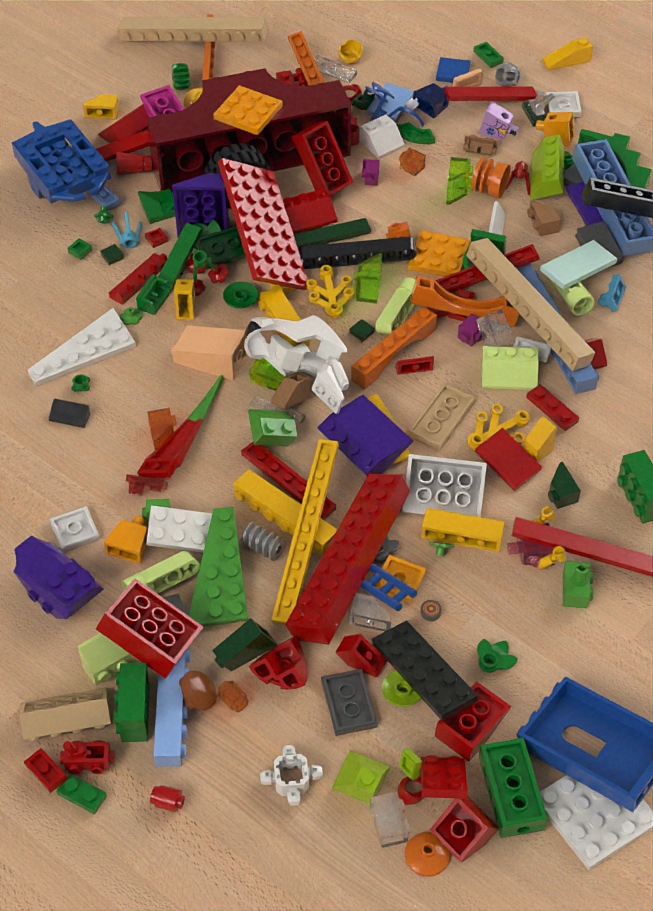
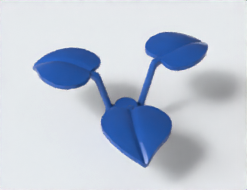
[365,82,424,127]

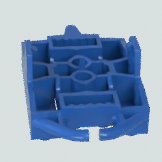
[12,119,111,204]

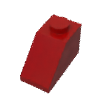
[335,634,387,678]

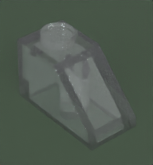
[350,593,392,632]

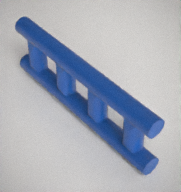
[360,563,417,611]

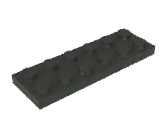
[372,620,478,721]

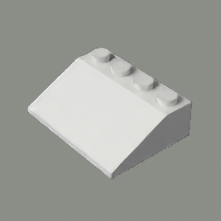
[402,454,487,517]

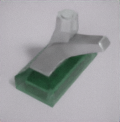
[522,91,555,127]

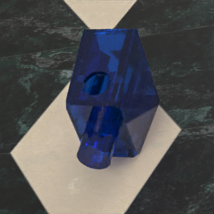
[413,83,449,119]

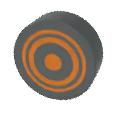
[420,600,441,621]

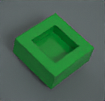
[67,238,93,260]

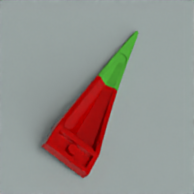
[137,375,224,478]

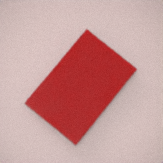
[474,427,542,491]

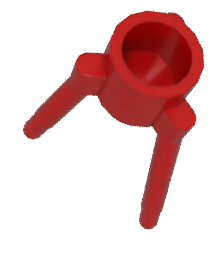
[506,161,531,195]

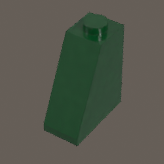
[212,618,278,671]

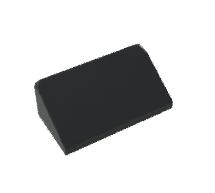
[49,399,91,428]

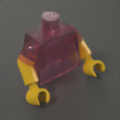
[507,506,566,569]

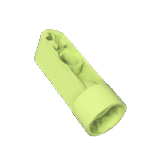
[548,258,595,316]
[375,277,416,334]
[121,551,200,594]

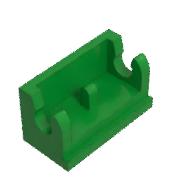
[136,274,171,315]

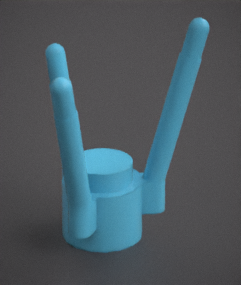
[112,212,142,248]

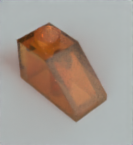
[147,408,177,450]

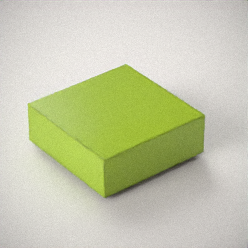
[399,748,422,780]

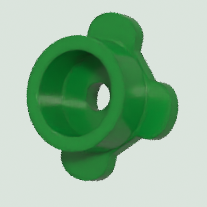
[71,374,90,392]

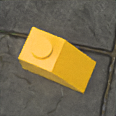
[83,94,119,120]
[523,416,557,462]

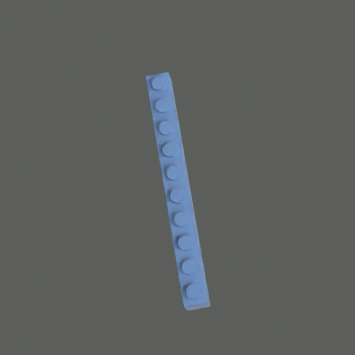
[516,263,599,394]

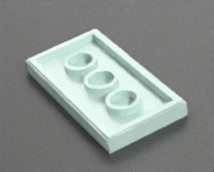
[540,240,617,290]

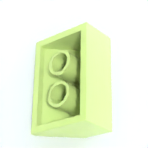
[481,346,539,390]
[78,633,139,686]

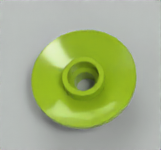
[382,671,421,707]

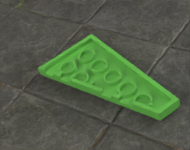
[189,507,248,627]

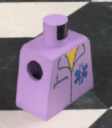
[479,102,519,140]

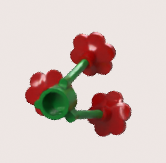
[186,250,229,296]

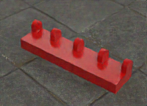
[109,253,167,305]

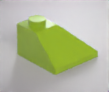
[332,750,390,805]

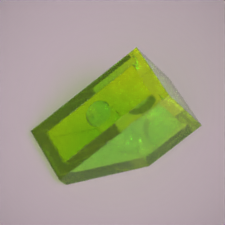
[249,358,284,391]

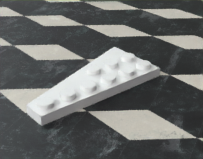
[28,308,136,387]

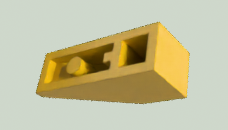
[542,37,593,70]

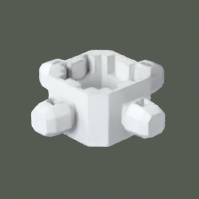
[260,745,323,806]

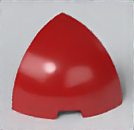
[248,635,308,690]

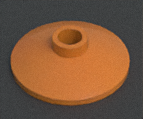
[405,832,450,876]

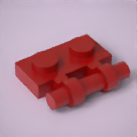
[276,68,308,86]

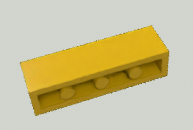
[258,286,310,347]
[421,508,505,552]

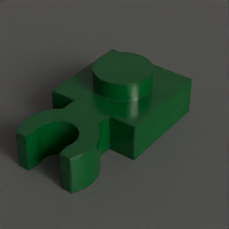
[352,91,375,110]

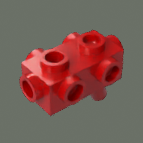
[60,740,115,775]

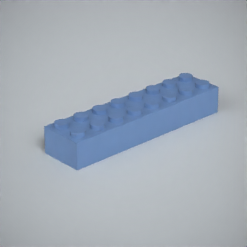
[572,139,653,256]

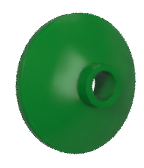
[223,282,258,309]

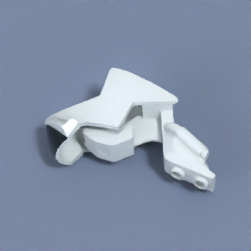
[244,315,349,414]

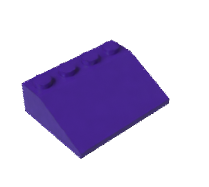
[172,173,230,238]
[317,395,414,476]

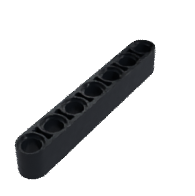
[298,237,417,269]

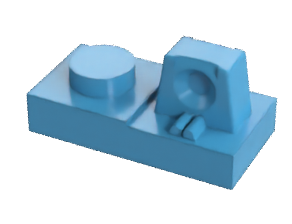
[599,274,626,311]

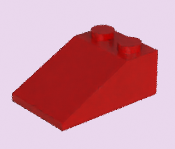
[434,681,511,762]

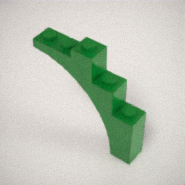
[578,129,652,189]

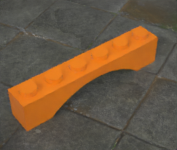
[411,276,520,327]
[351,306,437,389]

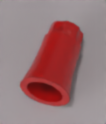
[116,152,151,175]

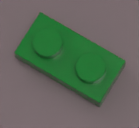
[473,42,504,68]
[56,773,107,815]

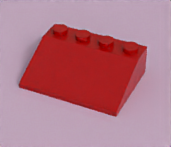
[96,578,203,679]

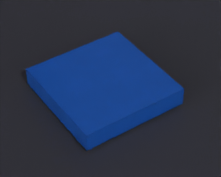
[436,57,471,83]

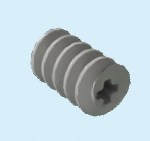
[241,522,286,561]

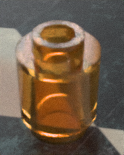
[218,680,249,712]

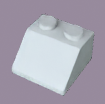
[360,115,405,159]

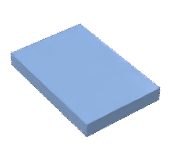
[366,83,415,123]

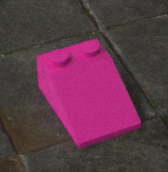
[140,85,184,117]

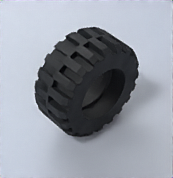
[204,143,271,209]

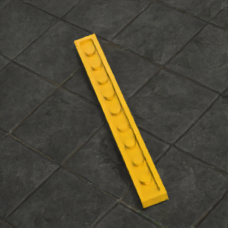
[271,439,339,625]

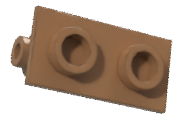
[463,135,497,156]

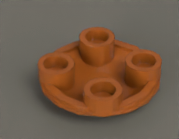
[179,670,217,711]

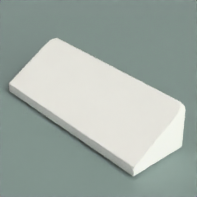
[489,201,506,235]

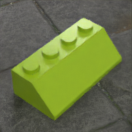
[530,134,564,200]

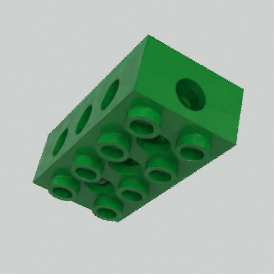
[478,738,548,838]

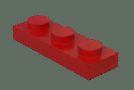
[526,384,579,431]

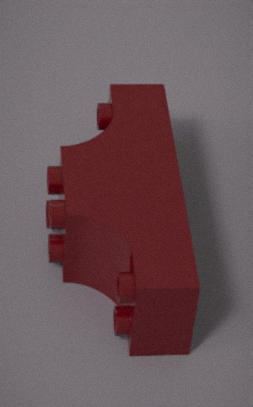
[147,68,351,192]

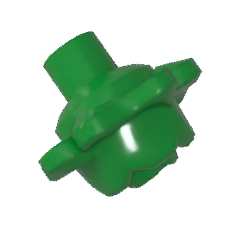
[94,206,114,224]

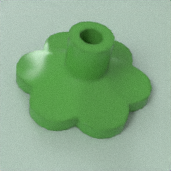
[120,307,143,325]
[429,542,454,556]

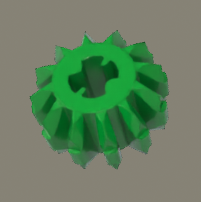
[171,63,190,90]

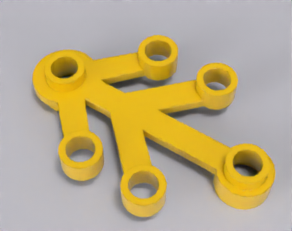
[306,265,354,319]
[467,404,530,451]

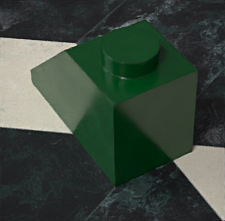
[548,462,581,509]

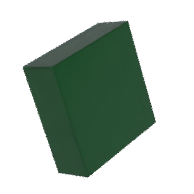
[100,244,124,265]
[349,319,375,342]

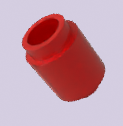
[150,785,185,812]

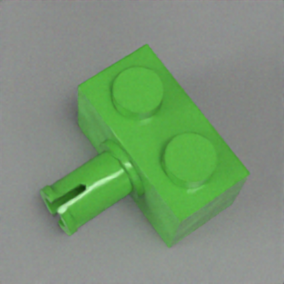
[563,561,593,608]

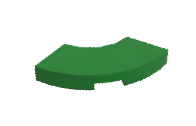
[397,122,435,144]

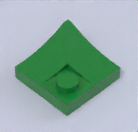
[138,189,175,224]

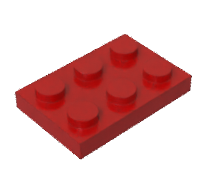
[420,755,468,799]

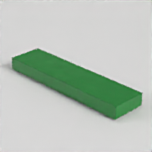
[158,222,203,290]

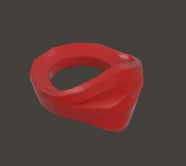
[343,84,362,101]
[398,777,425,805]

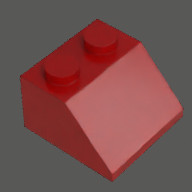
[429,796,499,862]

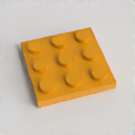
[213,85,283,135]
[408,230,470,277]

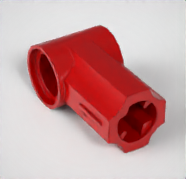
[351,115,359,146]

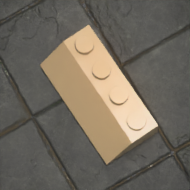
[19,688,111,741]

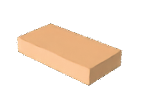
[453,68,483,87]

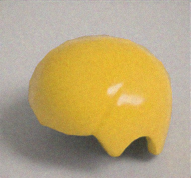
[338,39,363,64]

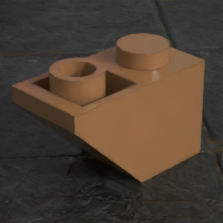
[527,200,561,236]
[271,372,311,409]

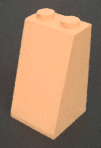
[171,325,248,381]

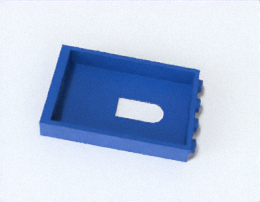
[517,676,653,812]

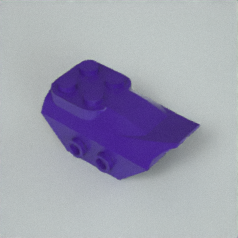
[13,536,104,619]

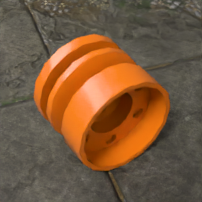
[471,157,511,199]

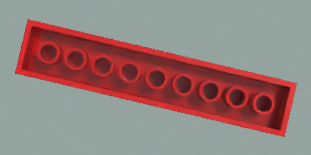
[285,473,410,645]

